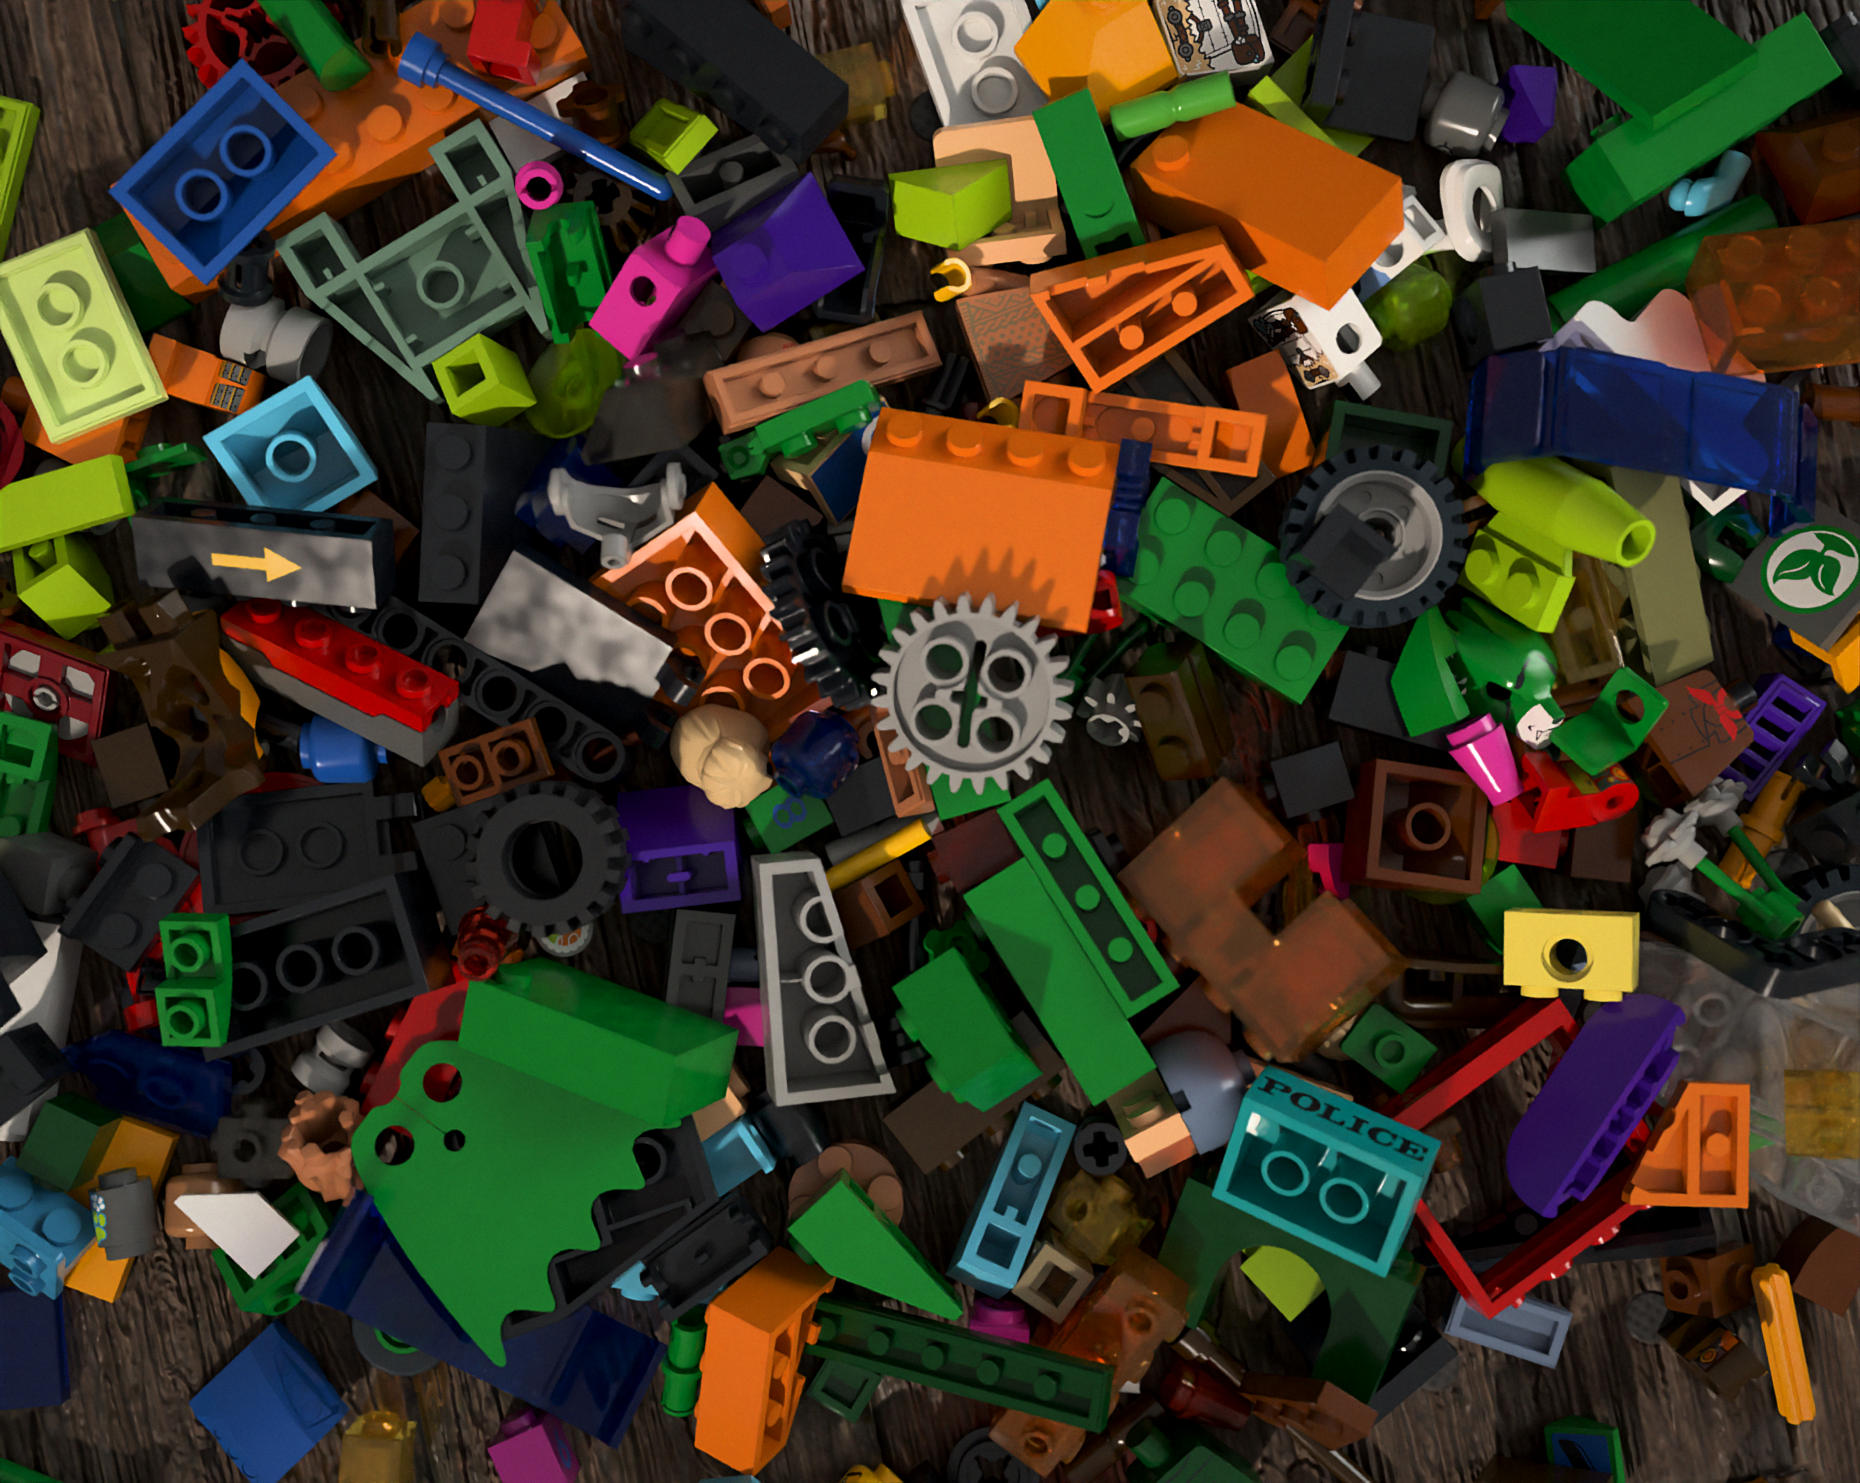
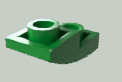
[155,913,232,1047]

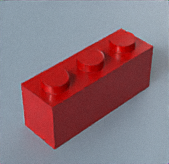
[360,946,490,1139]

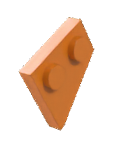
[1622,1080,1750,1208]

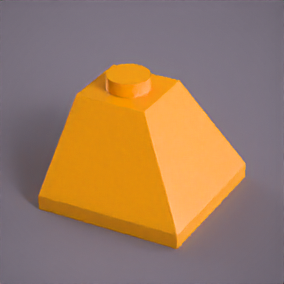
[1014,0,1178,128]

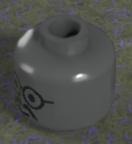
[1419,71,1511,160]

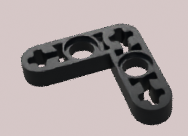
[1643,889,1860,999]

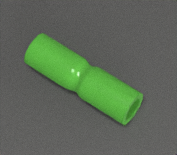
[1109,69,1237,142]

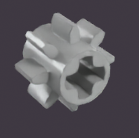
[1077,673,1143,746]

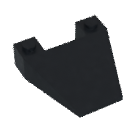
[442,1100,720,1341]

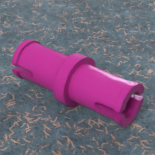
[515,160,563,210]

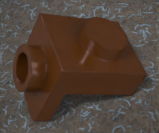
[1659,1240,1756,1319]

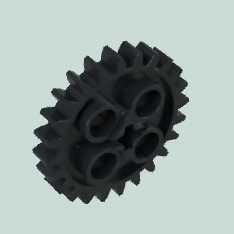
[759,519,889,712]

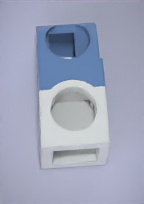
[1351,194,1446,304]

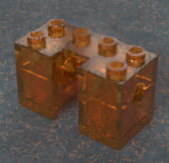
[1117,776,1411,1063]

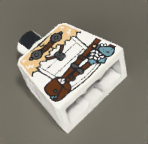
[1151,0,1275,87]
[1247,288,1382,404]

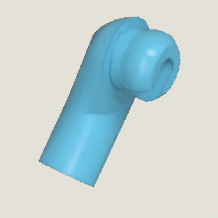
[1668,150,1752,218]

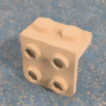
[932,115,1067,268]

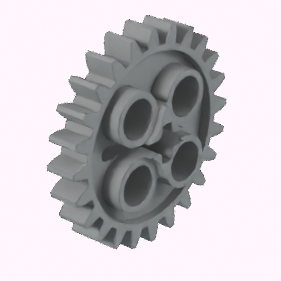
[871,591,1075,795]

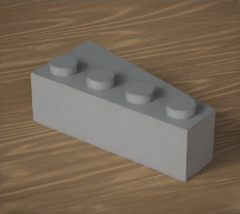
[750,850,896,1107]

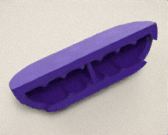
[1506,994,1686,1218]

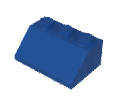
[108,58,338,285]

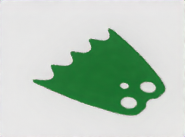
[351,1040,681,1367]

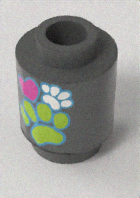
[87,1167,160,1261]

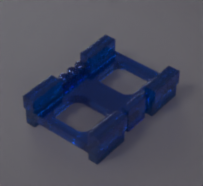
[1103,438,1153,578]

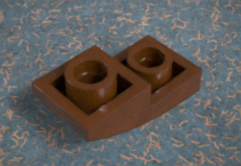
[437,717,555,807]

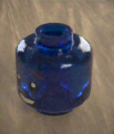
[771,710,860,799]

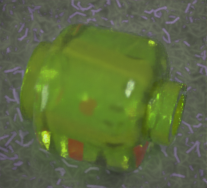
[1362,264,1452,352]

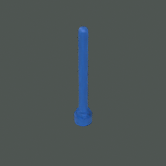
[398,31,673,201]

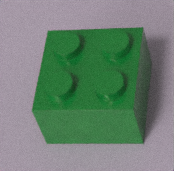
[892,947,1044,1113]

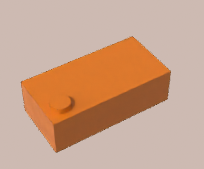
[1130,102,1404,311]

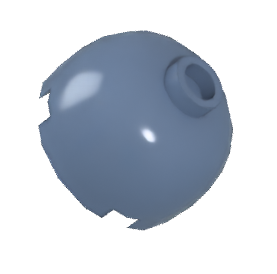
[1148,1030,1257,1155]

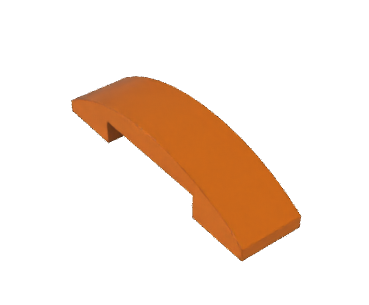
[1018,380,1268,477]

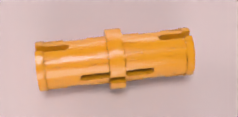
[1717,771,1807,889]

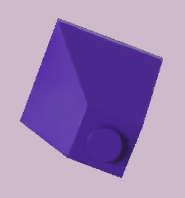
[710,171,866,333]

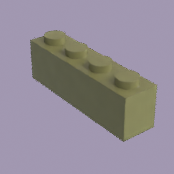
[1572,432,1714,688]

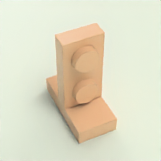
[1106,1068,1198,1179]

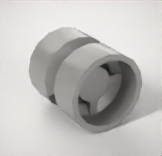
[219,296,333,385]

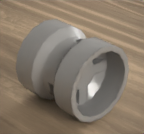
[291,1020,375,1096]

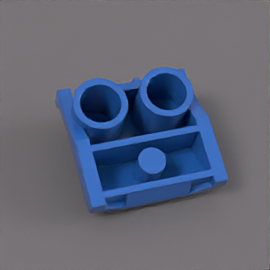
[188,1318,350,1483]

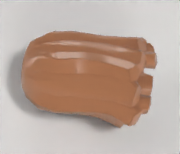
[277,1090,376,1202]

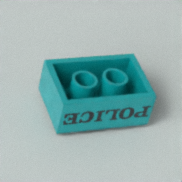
[1212,1064,1442,1278]

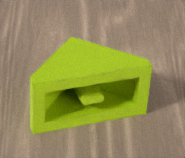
[888,158,1012,252]

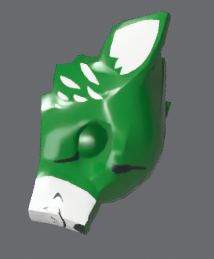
[1416,596,1566,750]

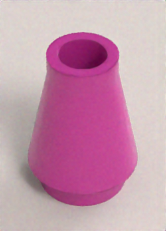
[1446,712,1525,806]

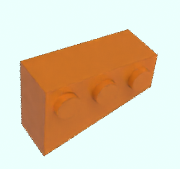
[1029,225,1255,394]
[694,1245,836,1477]

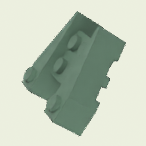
[276,118,554,408]

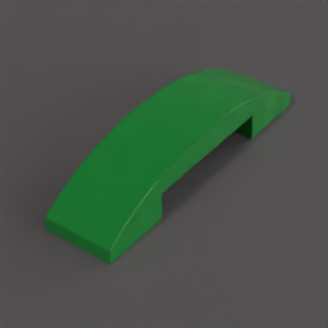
[0,709,58,909]

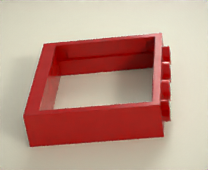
[1374,997,1655,1320]

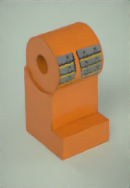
[148,333,269,417]

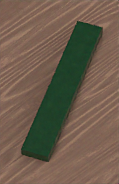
[803,1292,1115,1433]

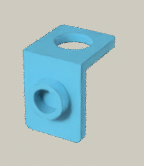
[702,1110,778,1198]

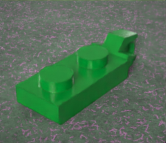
[718,379,884,482]

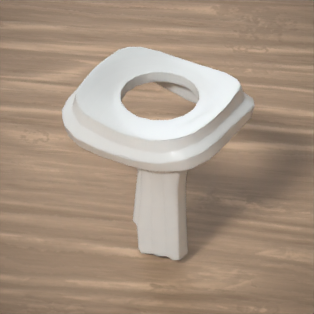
[1423,159,1504,262]

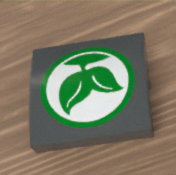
[1725,496,1860,652]

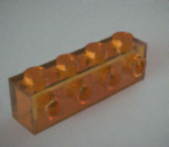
[987,1242,1189,1478]

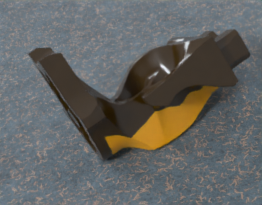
[94,587,269,842]

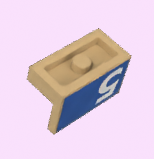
[769,395,890,527]

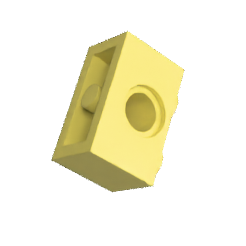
[1504,907,1639,1002]

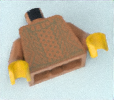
[930,257,1076,428]

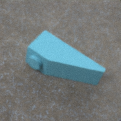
[945,1101,1077,1300]

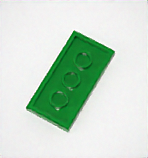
[1505,0,1759,133]

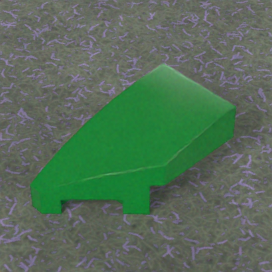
[1391,605,1471,738]

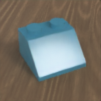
[202,374,378,512]

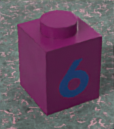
[487,1405,580,1483]

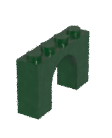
[1141,1161,1427,1407]

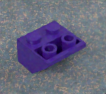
[617,784,748,914]

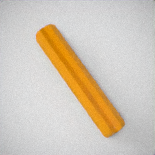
[1751,1263,1816,1425]

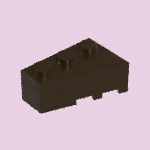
[1101,347,1277,517]

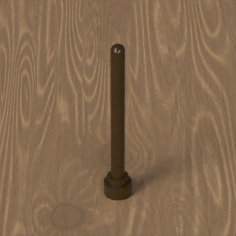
[1167,1316,1378,1483]

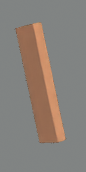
[702,310,942,435]

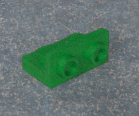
[211,1181,361,1316]

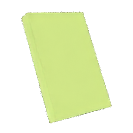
[0,228,169,444]

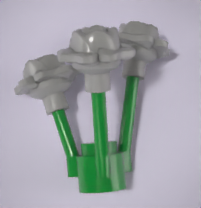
[1638,776,1805,940]

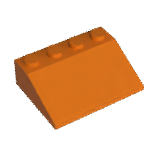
[842,407,1122,633]
[587,481,833,743]

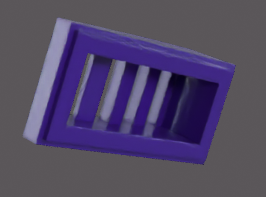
[1718,672,1827,802]

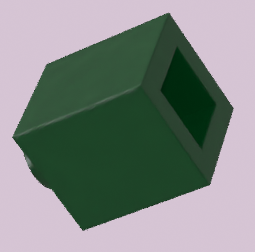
[14,1091,123,1192]

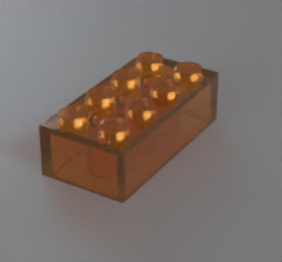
[1684,219,1860,379]

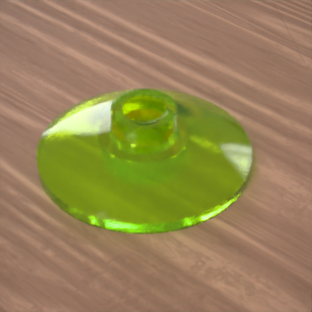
[524,328,622,438]

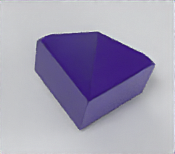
[1496,65,1558,144]

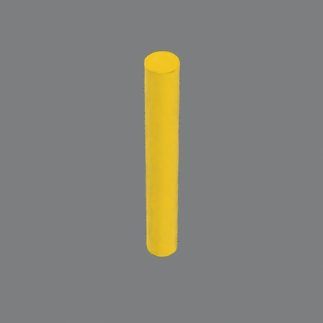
[824,818,932,894]

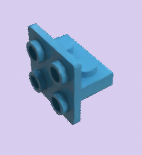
[0,1155,97,1300]

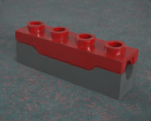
[220,597,459,767]

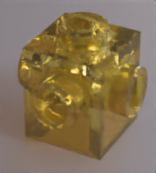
[1784,1069,1860,1160]
[1046,1169,1155,1269]

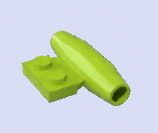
[1451,432,1656,633]

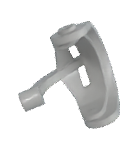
[548,462,686,569]

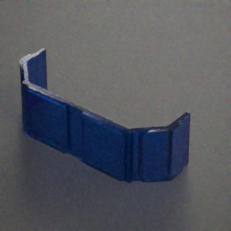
[1462,346,1818,539]
[293,1187,668,1450]

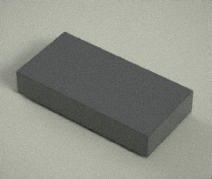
[1490,208,1596,278]

